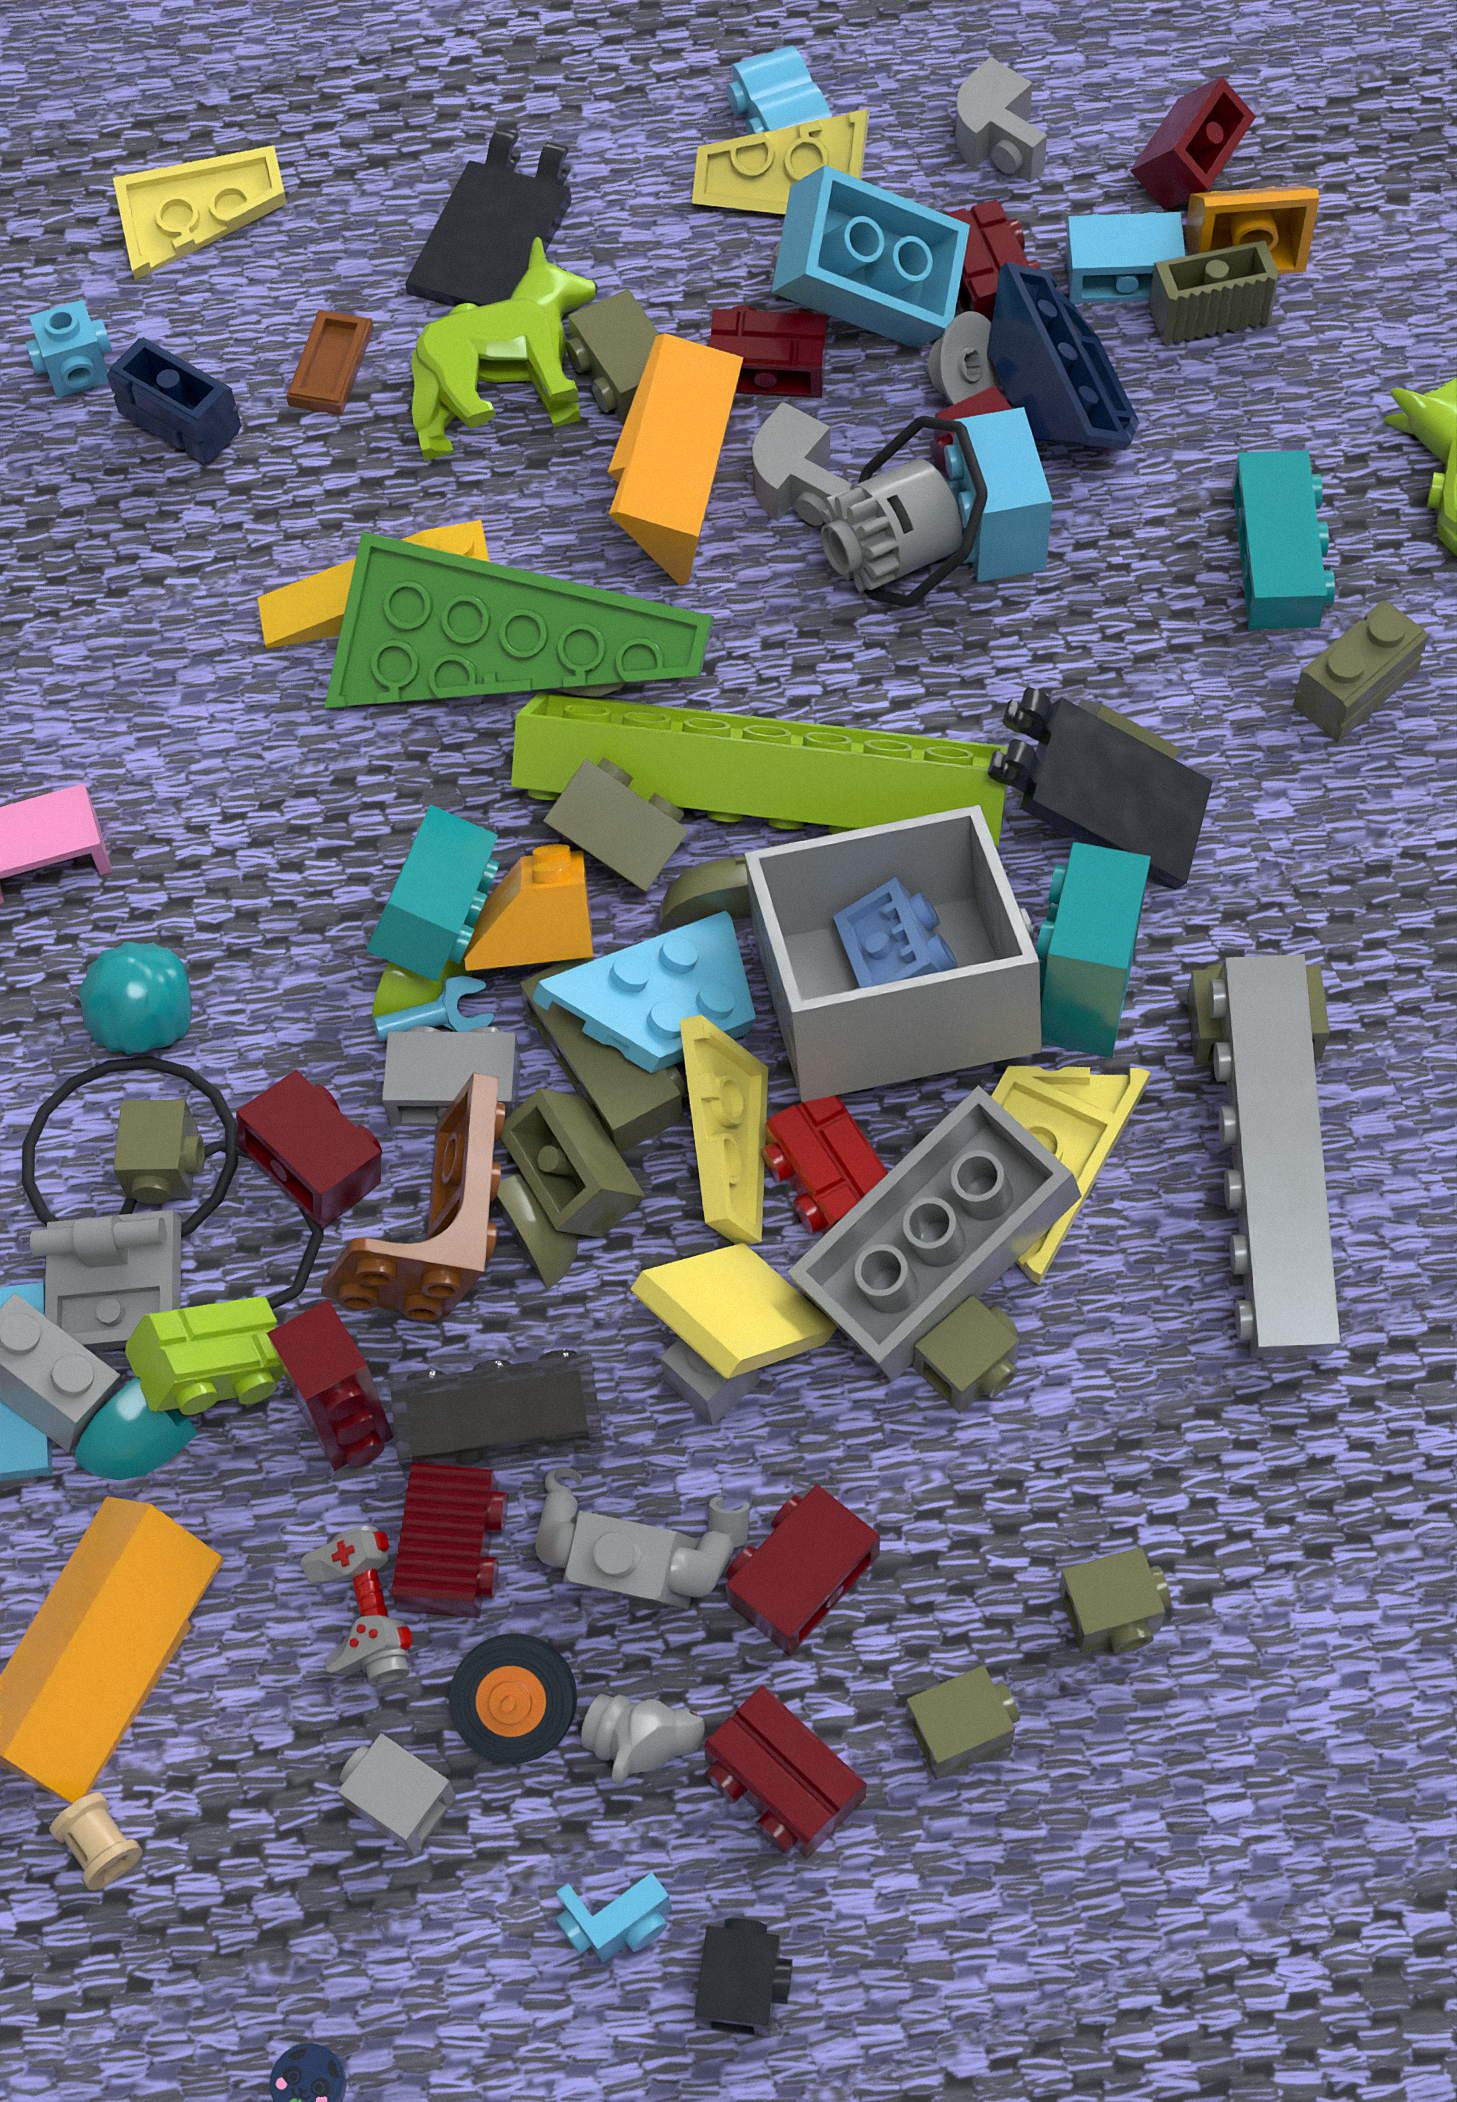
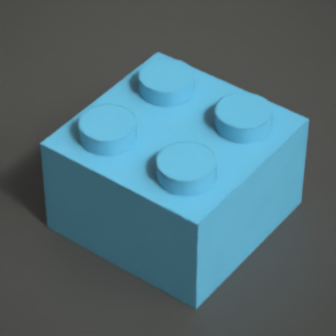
[944,407,1052,582]

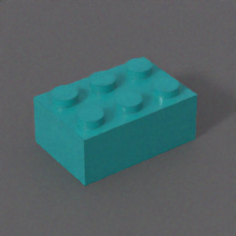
[1036,842,1151,1058]

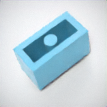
[1065,212,1185,303]

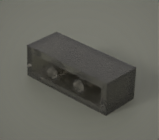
[389,1349,605,1480]

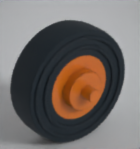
[449,1633,577,1764]

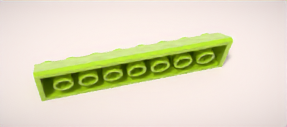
[511,691,1008,846]

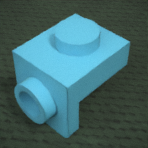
[555,1872,672,1963]

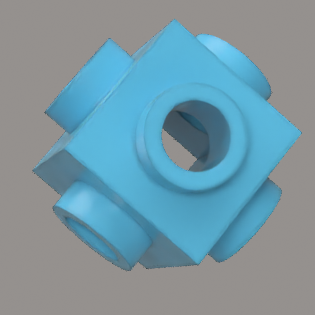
[26,300,113,398]

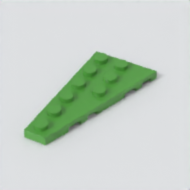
[324,531,714,708]

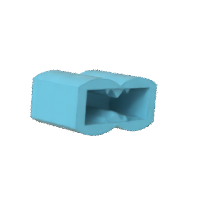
[726,45,832,135]

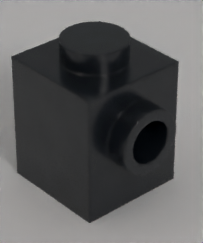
[694,1918,793,2038]

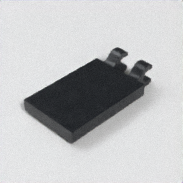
[405,128,572,307]
[987,687,1213,889]

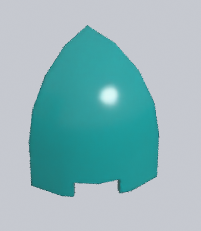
[75,1377,199,1480]

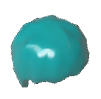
[78,942,192,1055]

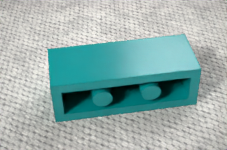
[1232,450,1335,630]
[366,804,500,982]

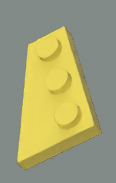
[692,108,870,214]
[113,145,287,280]
[680,1014,769,1245]

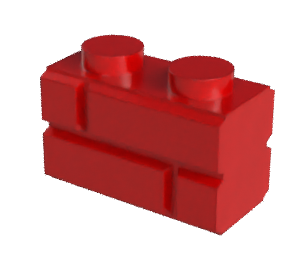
[761,1095,888,1235]

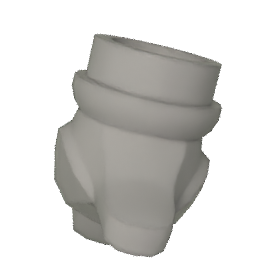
[581,1694,705,1785]

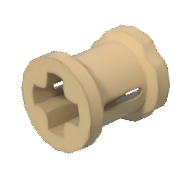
[49,1792,143,1891]

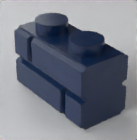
[107,337,241,464]

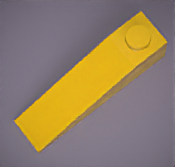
[257,520,490,649]

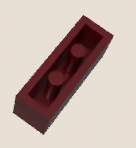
[267,1299,394,1471]

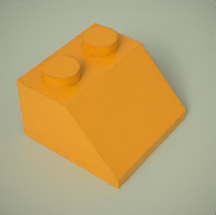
[1185,185,1320,274]
[464,844,593,971]

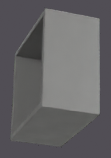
[744,805,1042,1102]

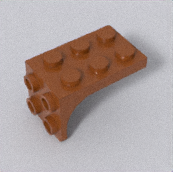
[321,1072,505,1322]

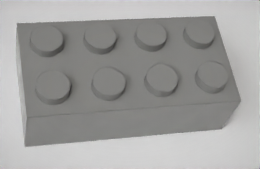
[787,1085,1082,1383]

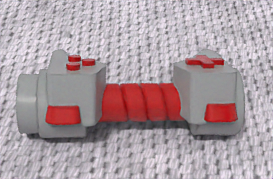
[300,1526,412,1685]

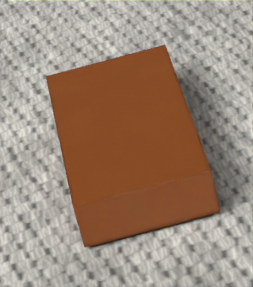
[286,310,374,415]

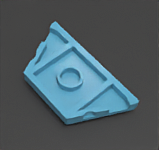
[532,910,756,1073]

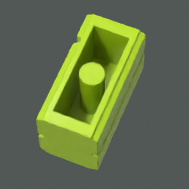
[125,1296,284,1415]

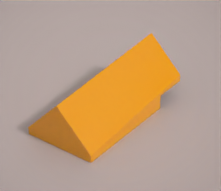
[607,333,743,585]
[0,1496,224,1805]

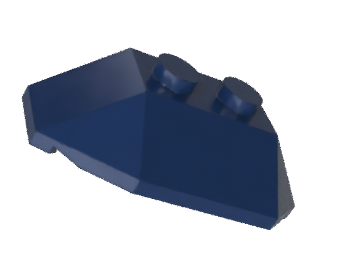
[988,262,1139,450]

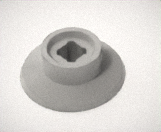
[928,311,1000,405]

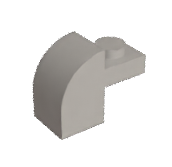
[955,57,1047,183]
[752,401,852,526]

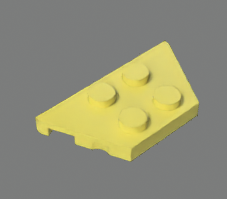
[991,1066,1151,1285]

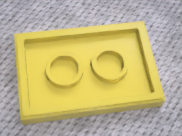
[631,1242,837,1379]

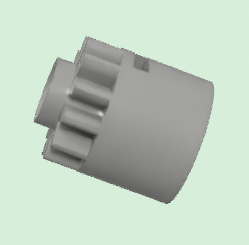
[821,458,962,591]

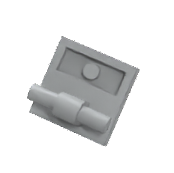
[30,1210,181,1352]

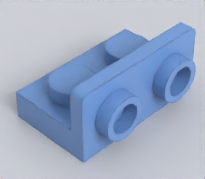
[833,877,958,988]

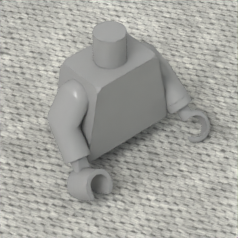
[535,1467,750,1610]

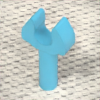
[373,975,495,1042]

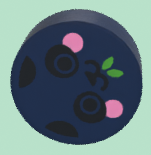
[270,2043,347,2102]

